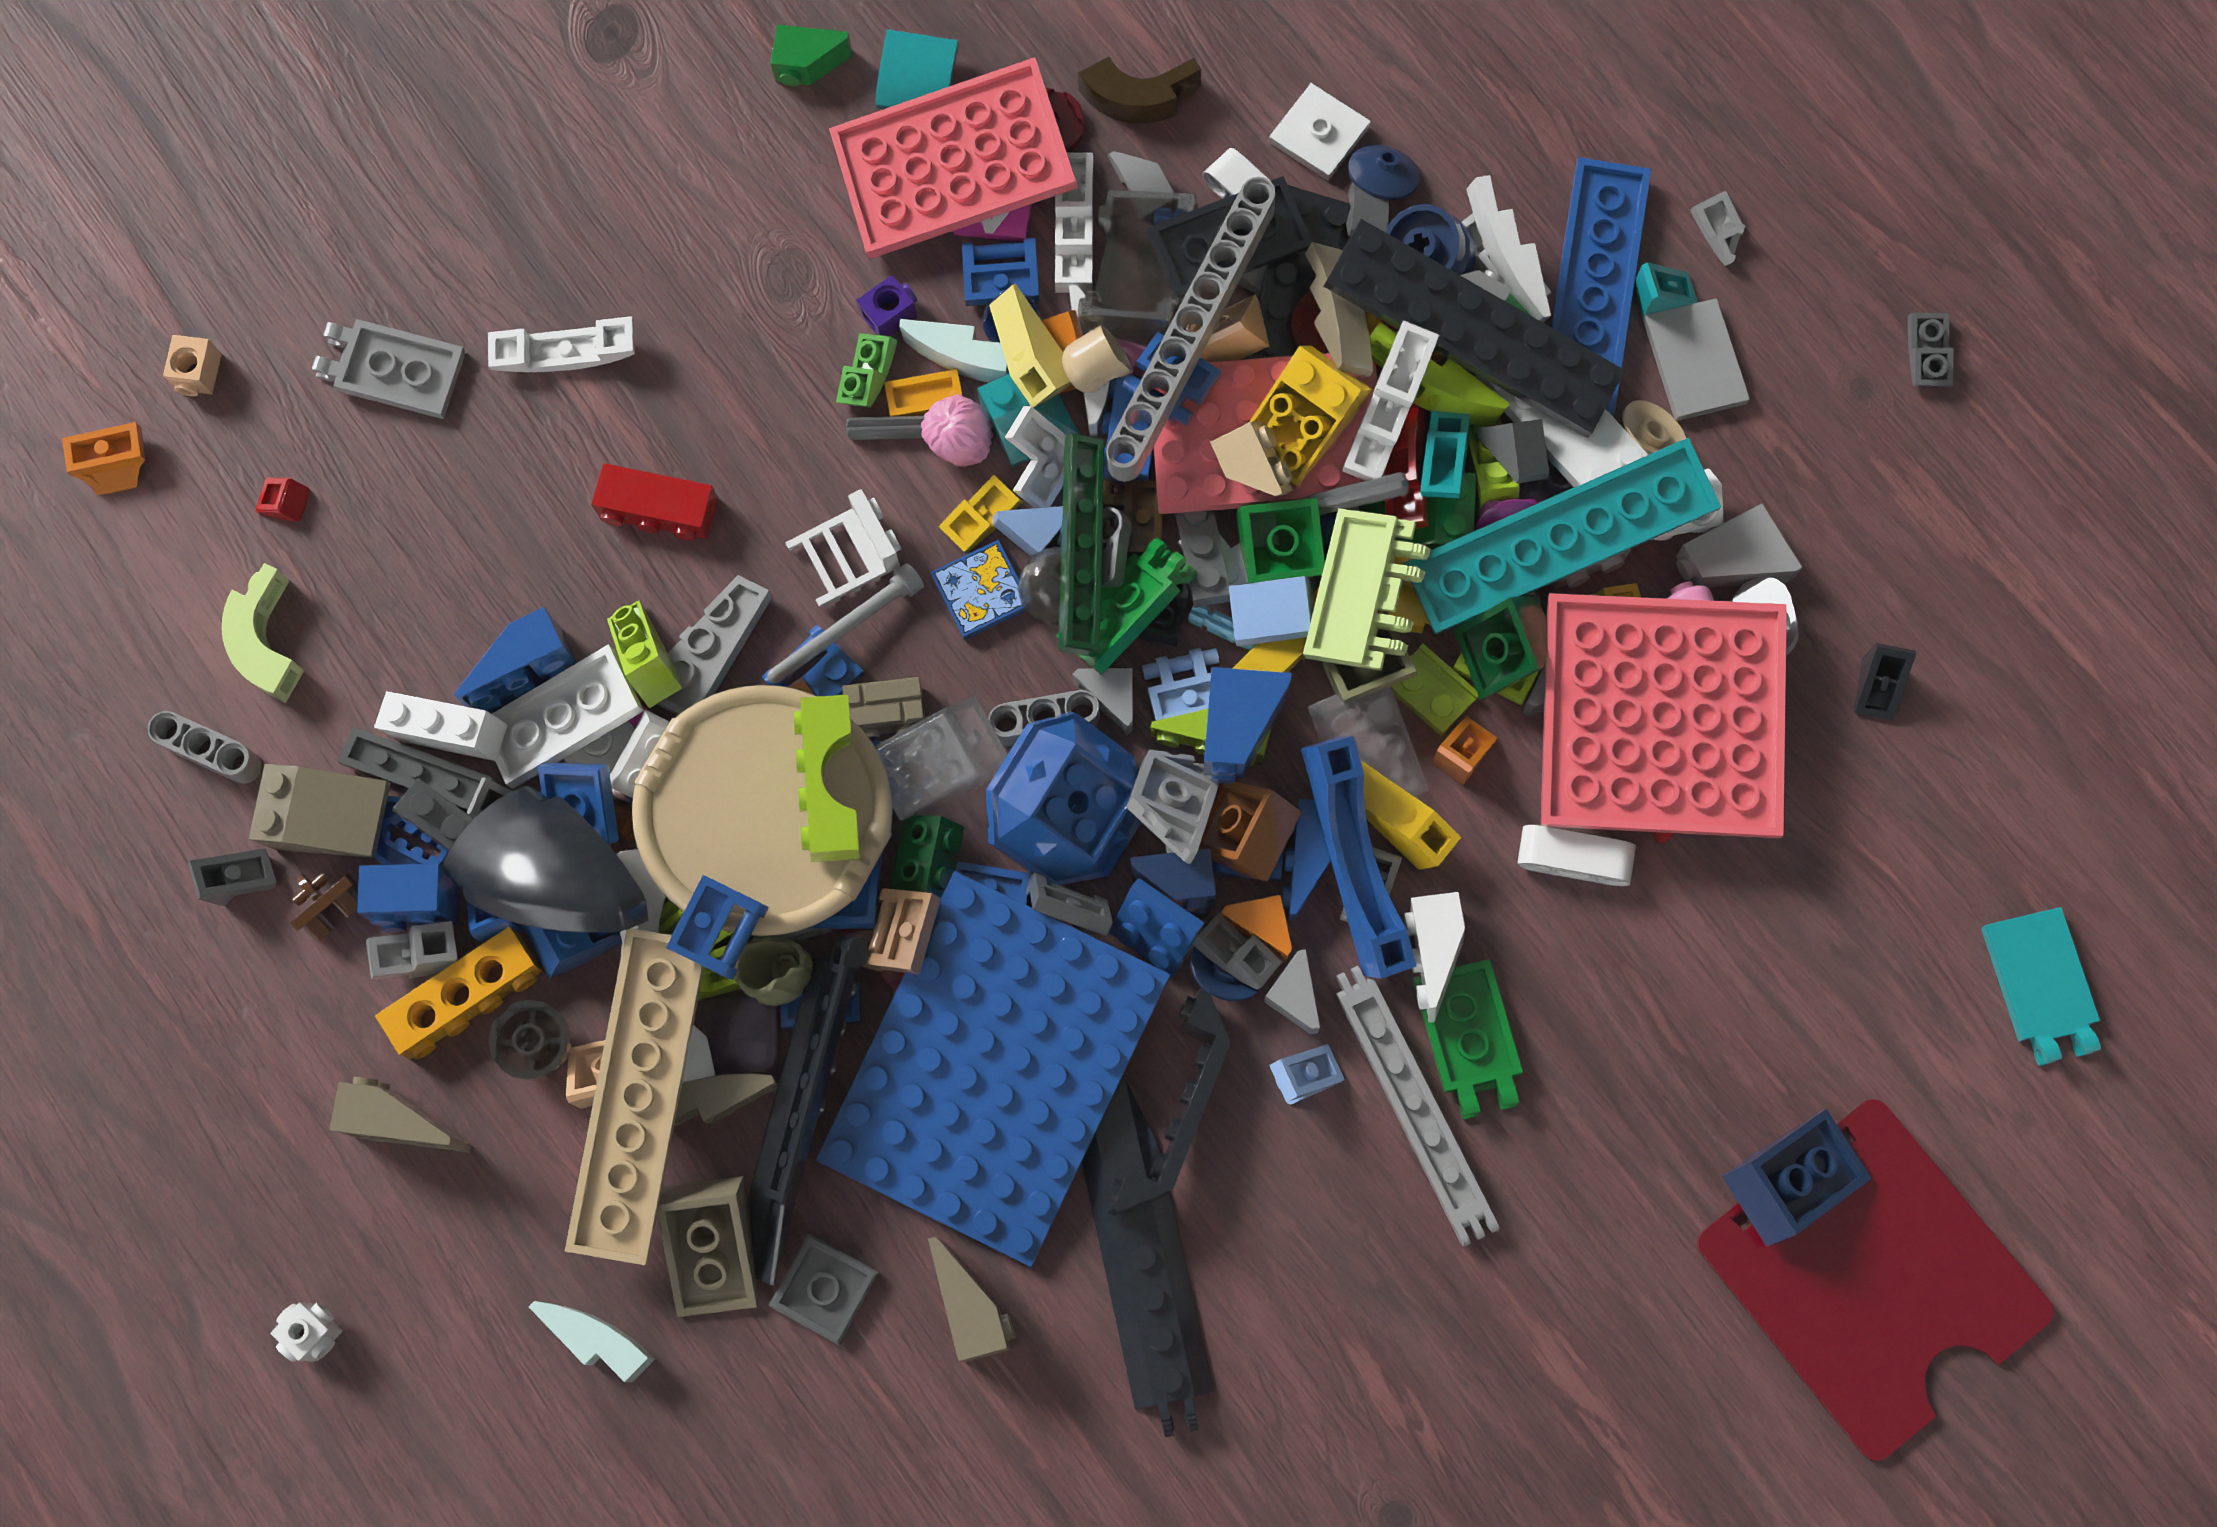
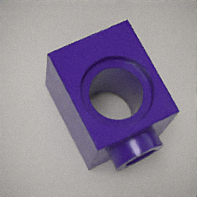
[856,275,917,337]

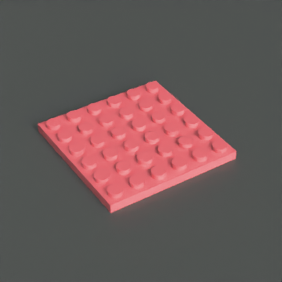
[1541,593,1787,839]

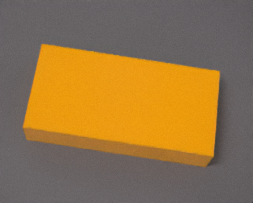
[884,369,962,417]

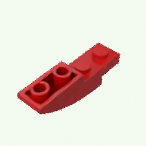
[1382,403,1428,529]

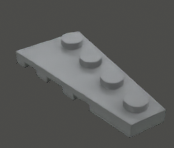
[632,575,773,715]

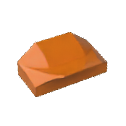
[62,422,145,496]

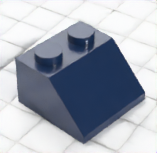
[1131,848,1216,918]

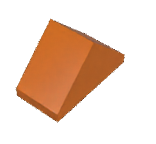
[1431,716,1498,786]
[1221,895,1292,962]

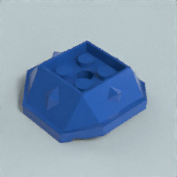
[986,712,1141,885]

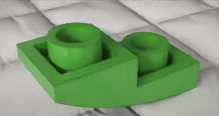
[836,333,898,408]

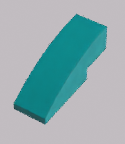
[1420,411,1470,498]

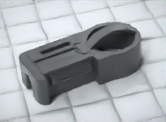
[1101,507,1132,588]

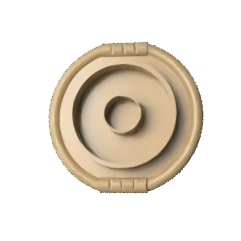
[632,685,893,936]

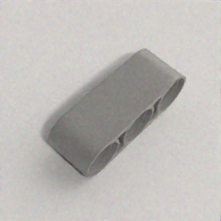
[988,690,1100,746]
[147,711,262,784]

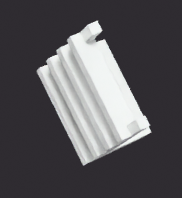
[785,489,901,608]

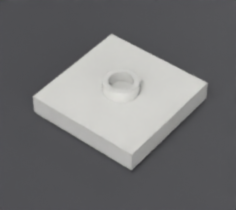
[1269,83,1371,181]

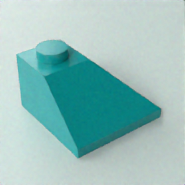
[977,373,1079,468]

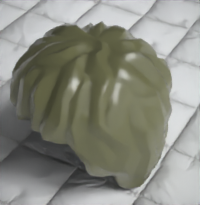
[734,936,813,1006]

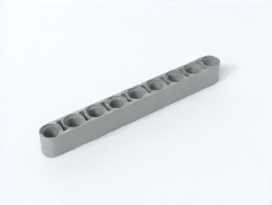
[1106,177,1275,482]

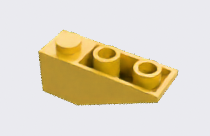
[1361,761,1462,870]

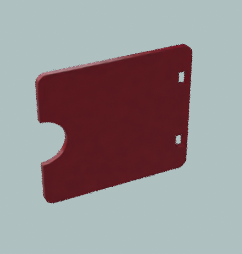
[1697,1099,2054,1461]

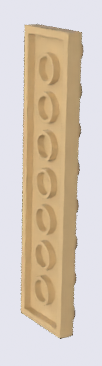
[565,928,704,1265]

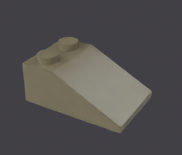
[249,764,391,858]
[329,1077,472,1153]
[657,1176,758,1317]
[928,1236,1016,1362]

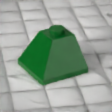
[1236,498,1325,584]

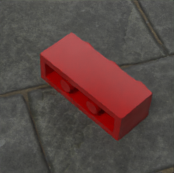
[591,463,718,541]

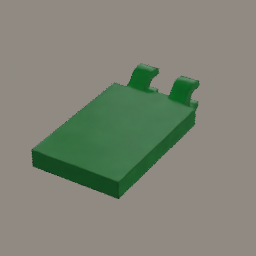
[1056,538,1197,675]
[1412,959,1523,1120]

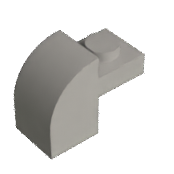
[366,921,458,980]

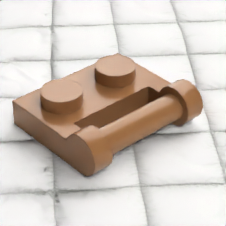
[862,888,941,974]

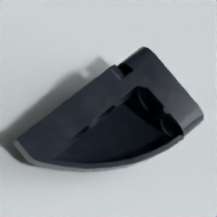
[443,786,649,932]

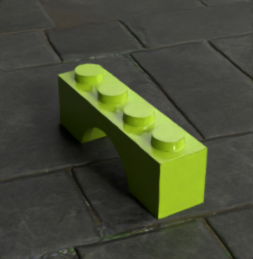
[793,695,860,862]

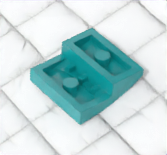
[875,29,959,109]

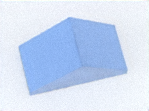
[992,506,1063,559]

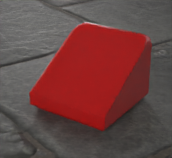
[255,477,310,522]

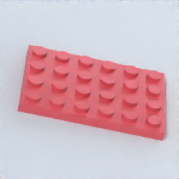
[829,57,1078,259]
[1154,353,1377,514]

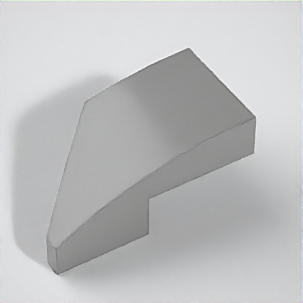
[1107,151,1175,214]
[1690,191,1745,266]

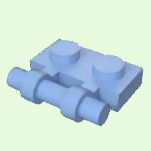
[1142,648,1219,721]

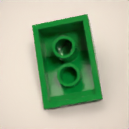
[1359,473,1476,551]

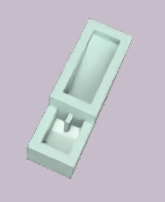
[899,319,1010,383]
[529,1301,656,1382]

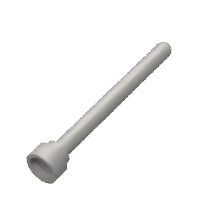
[767,563,924,683]

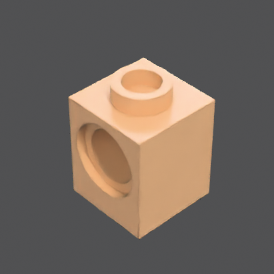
[163,335,222,397]

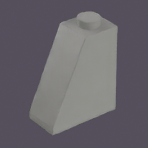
[1676,504,1802,588]

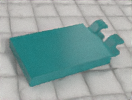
[1981,907,2101,1066]

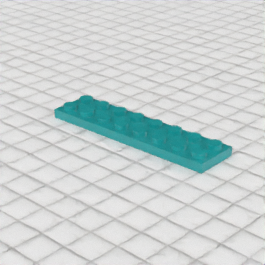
[1403,437,1721,635]

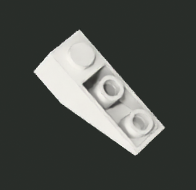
[1404,892,1465,1022]

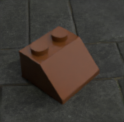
[1198,782,1302,881]

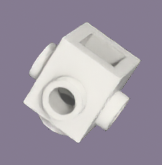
[270,1302,343,1362]

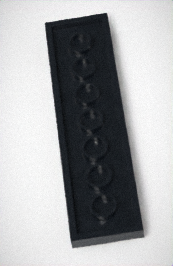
[1323,219,1625,438]

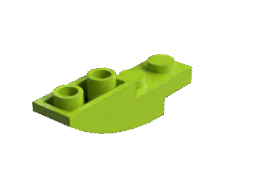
[1369,322,1510,427]

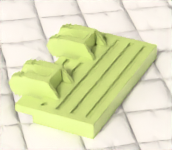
[1303,508,1431,671]

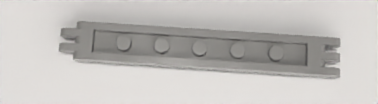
[1336,966,1500,1247]

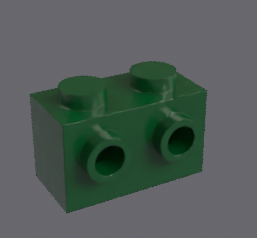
[889,814,964,898]

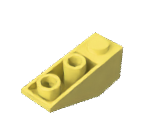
[989,284,1072,408]

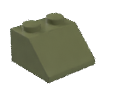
[1321,611,1417,704]

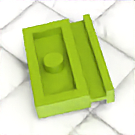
[1386,644,1479,737]

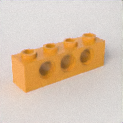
[375,926,543,1060]

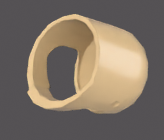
[1062,326,1133,393]

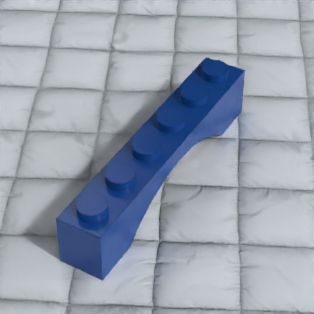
[1301,736,1417,978]

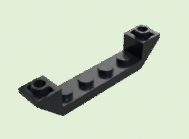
[1105,987,1231,1217]

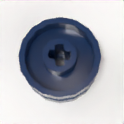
[1386,204,1476,275]

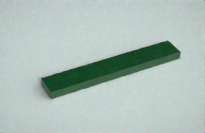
[1059,433,1105,657]

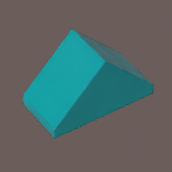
[1633,262,1698,320]

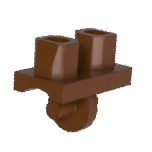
[290,872,358,942]

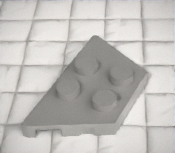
[1126,750,1219,864]

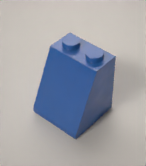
[1204,667,1291,784]

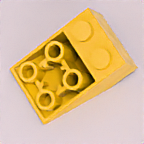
[1250,346,1372,486]

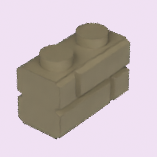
[842,677,926,741]

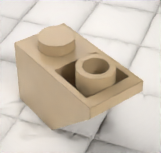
[1210,421,1293,496]

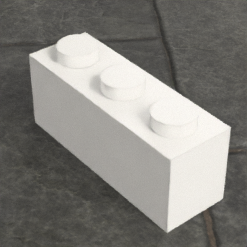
[374,691,508,761]

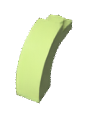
[222,563,304,703]

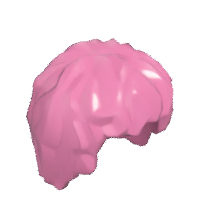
[921,394,993,467]

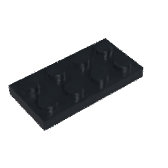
[1146,176,1313,300]

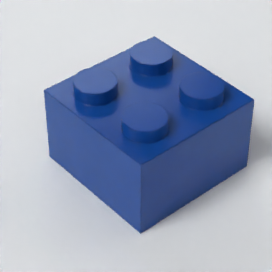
[357,864,459,932]

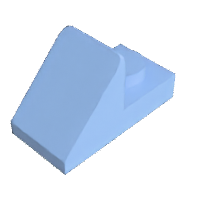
[1269,1044,1345,1104]

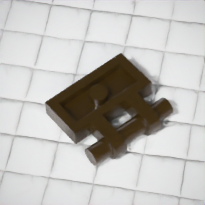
[1103,480,1162,557]

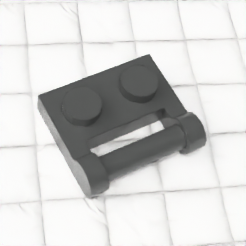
[1026,873,1113,936]

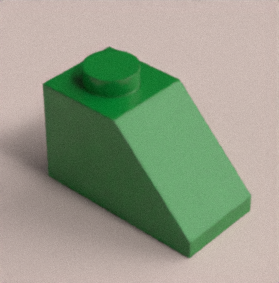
[770,24,852,86]

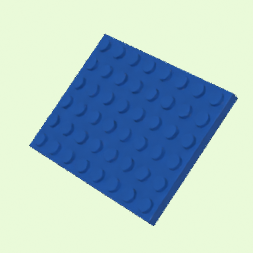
[815,871,1171,1267]

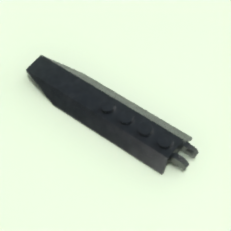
[750,934,869,1285]
[1083,1075,1215,1438]

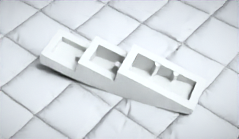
[1055,153,1093,293]
[1466,175,1551,323]
[1342,320,1439,481]

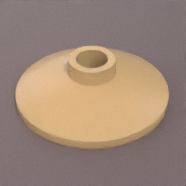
[1622,400,1686,455]

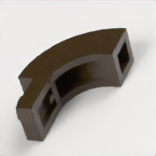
[1078,57,1201,123]

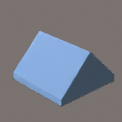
[1229,576,1315,646]

